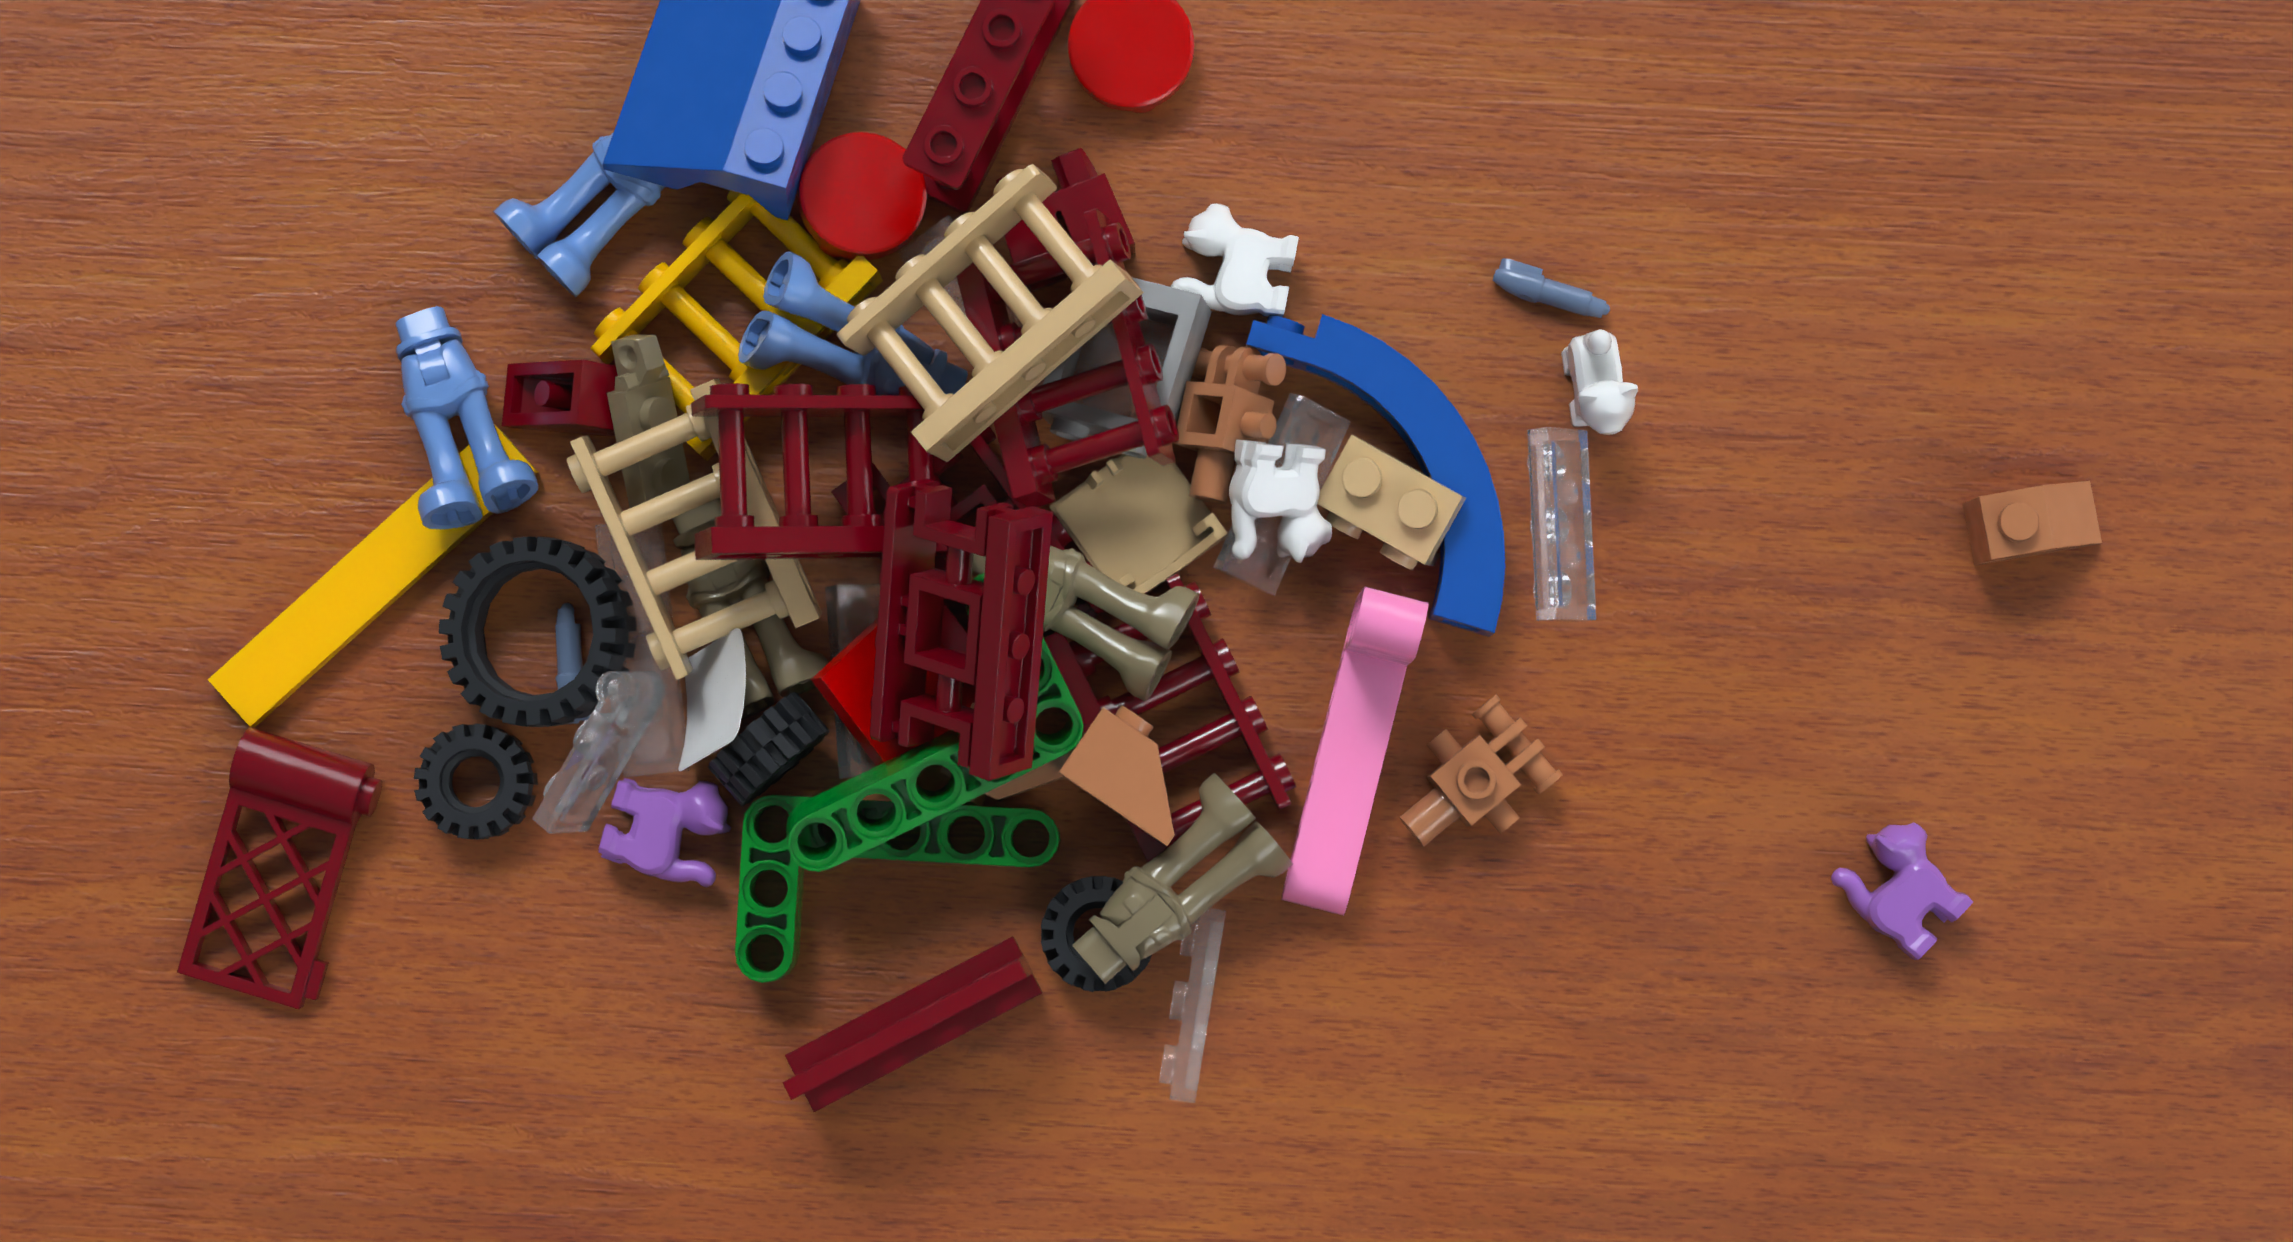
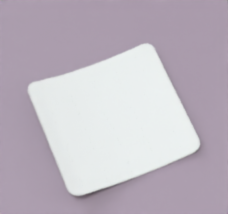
[678,628,746,771]

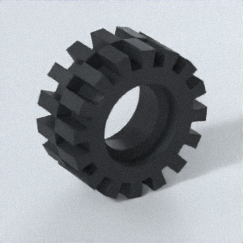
[708,692,830,806]
[414,723,538,840]
[1041,876,1152,992]

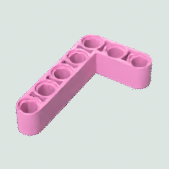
[1281,586,1429,916]

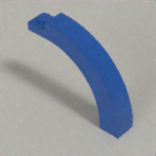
[1246,314,1505,637]

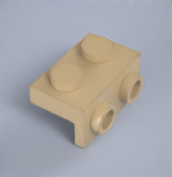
[1317,435,1466,571]

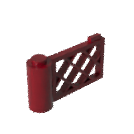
[177,727,382,1009]

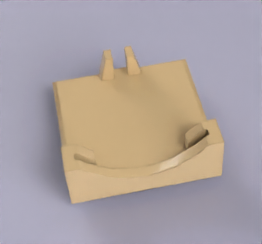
[1049,454,1228,595]

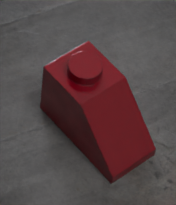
[501,360,618,436]

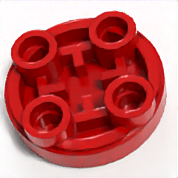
[1068,0,1194,113]
[798,132,927,260]

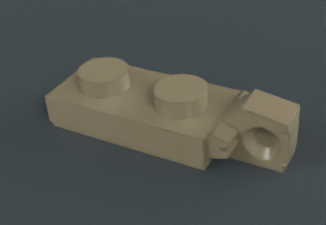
[607,334,690,508]

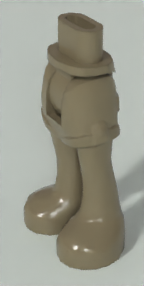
[672,498,829,720]
[972,546,1199,701]
[1072,773,1293,984]

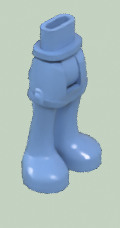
[493,132,665,297]
[738,251,968,395]
[395,306,538,529]

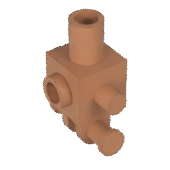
[1175,345,1286,504]
[1399,694,1563,847]

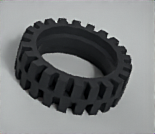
[439,537,637,727]

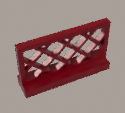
[782,936,1043,1112]

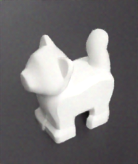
[1171,203,1299,317]
[1561,329,1638,435]
[1229,440,1332,563]

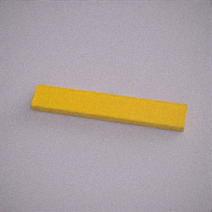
[208,424,538,728]

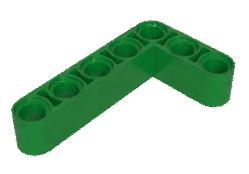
[786,573,1084,872]
[735,795,1061,983]

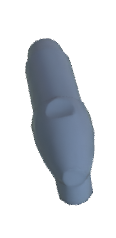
[1493,258,1610,318]
[555,603,591,724]

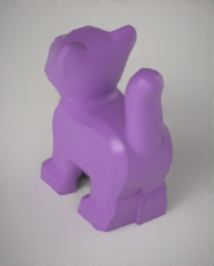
[598,778,731,887]
[1831,822,1973,960]

